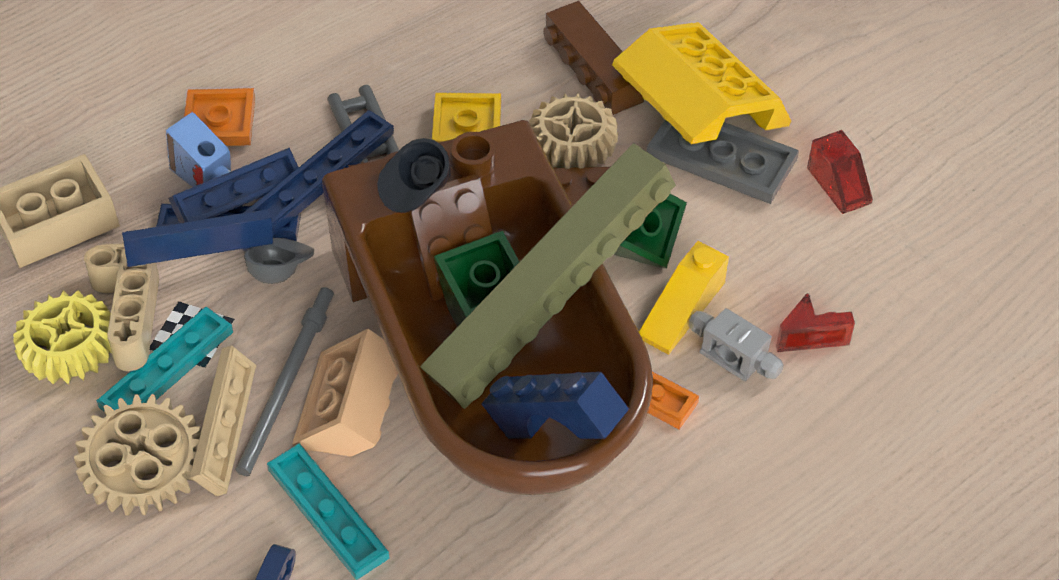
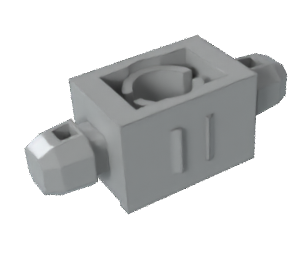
[689,308,784,382]

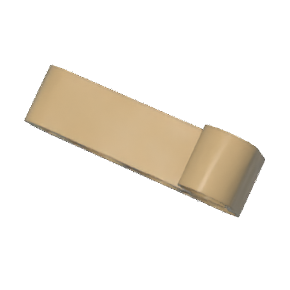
[84,244,159,371]

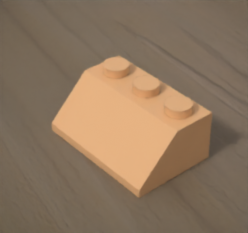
[292,329,398,457]

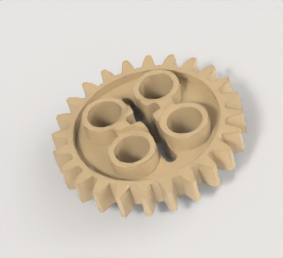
[74,394,201,516]

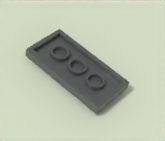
[647,120,799,204]

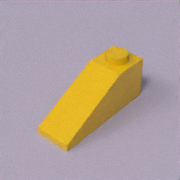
[639,241,729,355]

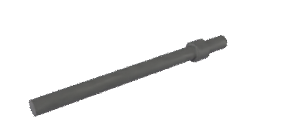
[236,287,334,476]

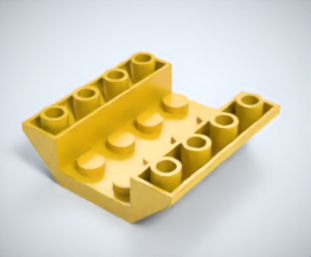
[612,22,791,144]

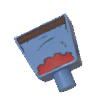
[166,112,231,187]

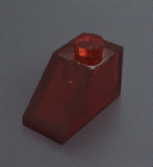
[807,130,873,214]

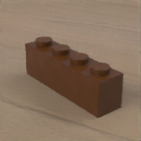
[543,0,644,115]

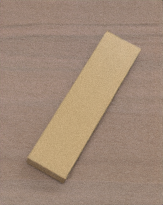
[190,345,256,497]

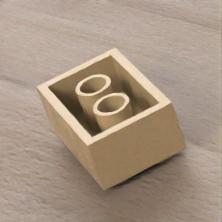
[0,154,120,268]

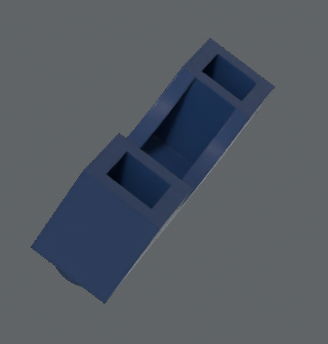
[481,372,629,439]

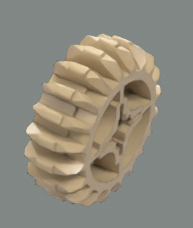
[529,93,618,169]

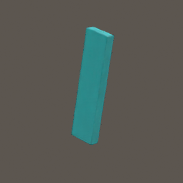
[96,307,233,412]
[267,443,390,580]

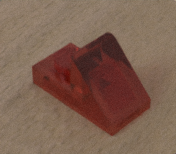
[776,293,855,352]

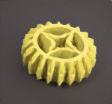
[13,290,112,385]

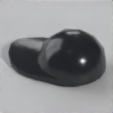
[377,138,451,213]

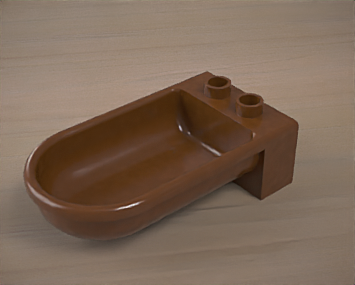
[322,120,653,495]

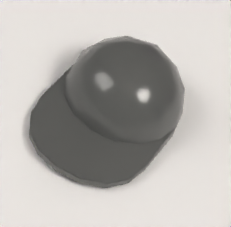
[244,238,314,284]

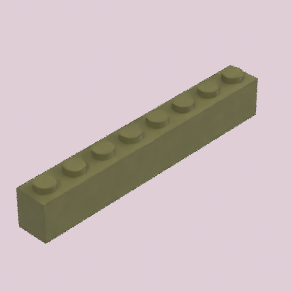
[420,143,676,409]

